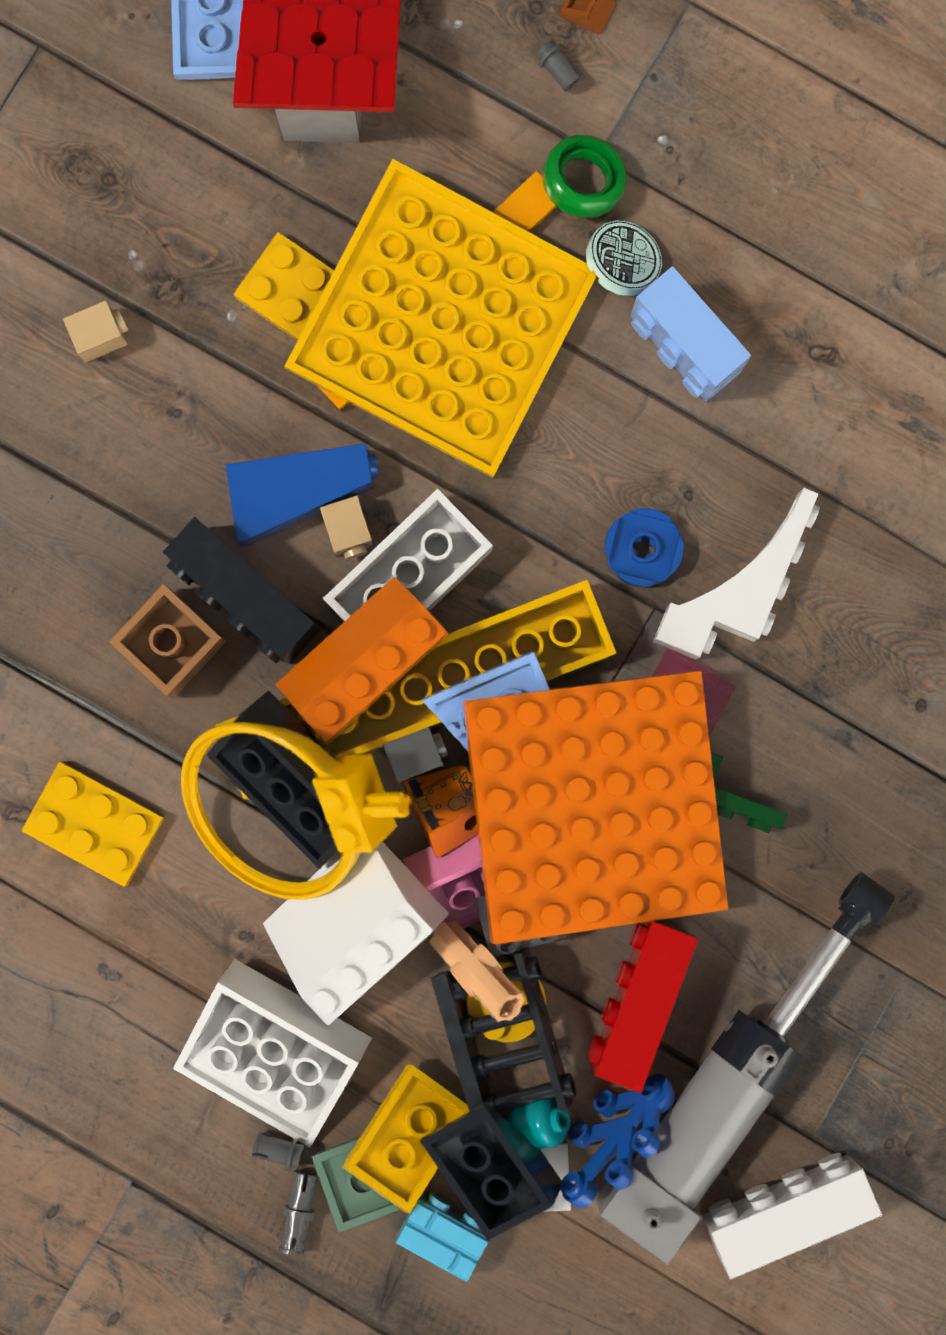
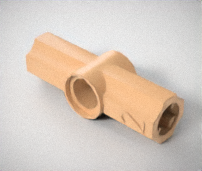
[429,921,525,1022]

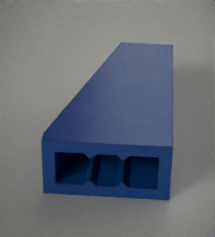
[226,443,379,547]

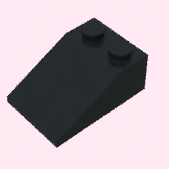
[420,1102,562,1240]

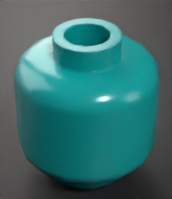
[508,1098,570,1149]

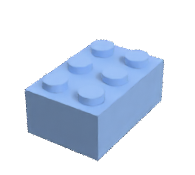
[630,266,752,402]

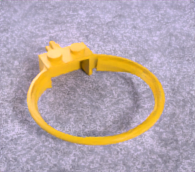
[181,722,411,900]

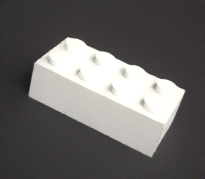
[323,488,493,621]
[702,1153,882,1279]

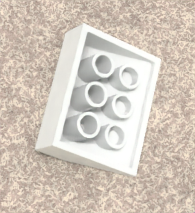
[263,842,449,1026]
[173,959,372,1148]

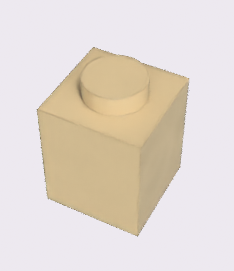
[63,300,129,363]
[320,496,373,560]

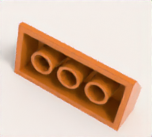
[275,577,448,744]

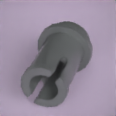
[536,40,583,92]
[252,1132,305,1171]

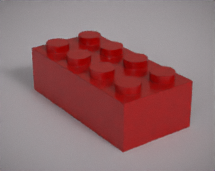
[587,920,698,1093]

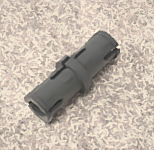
[279,1169,319,1256]

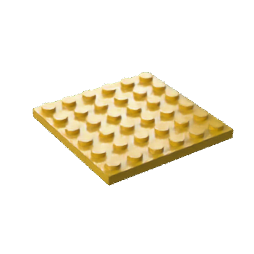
[284,159,597,478]

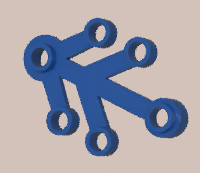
[560,1074,675,1209]

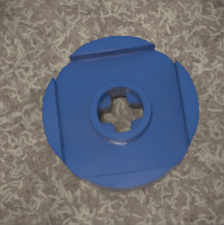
[604,508,684,588]

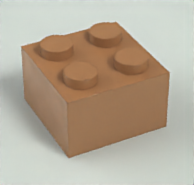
[109,584,227,699]

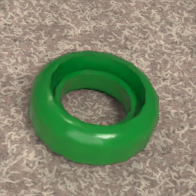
[542,135,627,218]

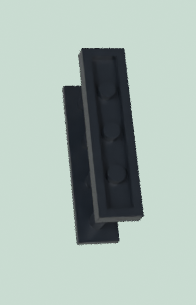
[431,948,577,1115]

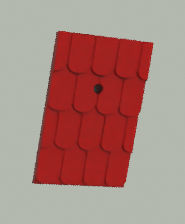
[233,0,401,143]

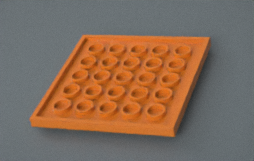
[462,671,728,945]

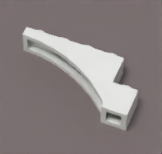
[653,488,820,660]

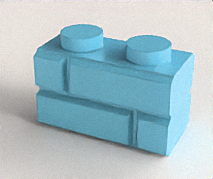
[396,1193,489,1282]

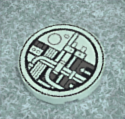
[586,220,662,296]

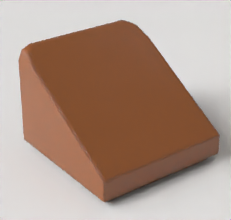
[558,0,616,34]

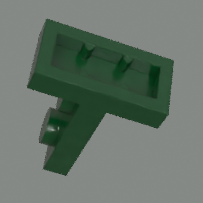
[711,752,787,833]

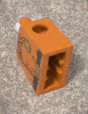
[403,765,478,858]

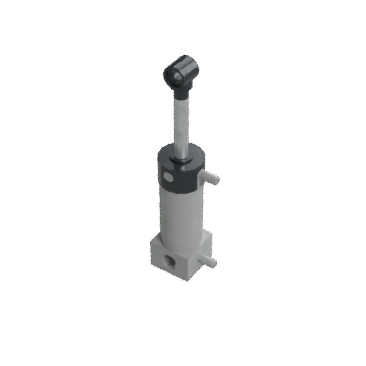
[596,872,895,1265]

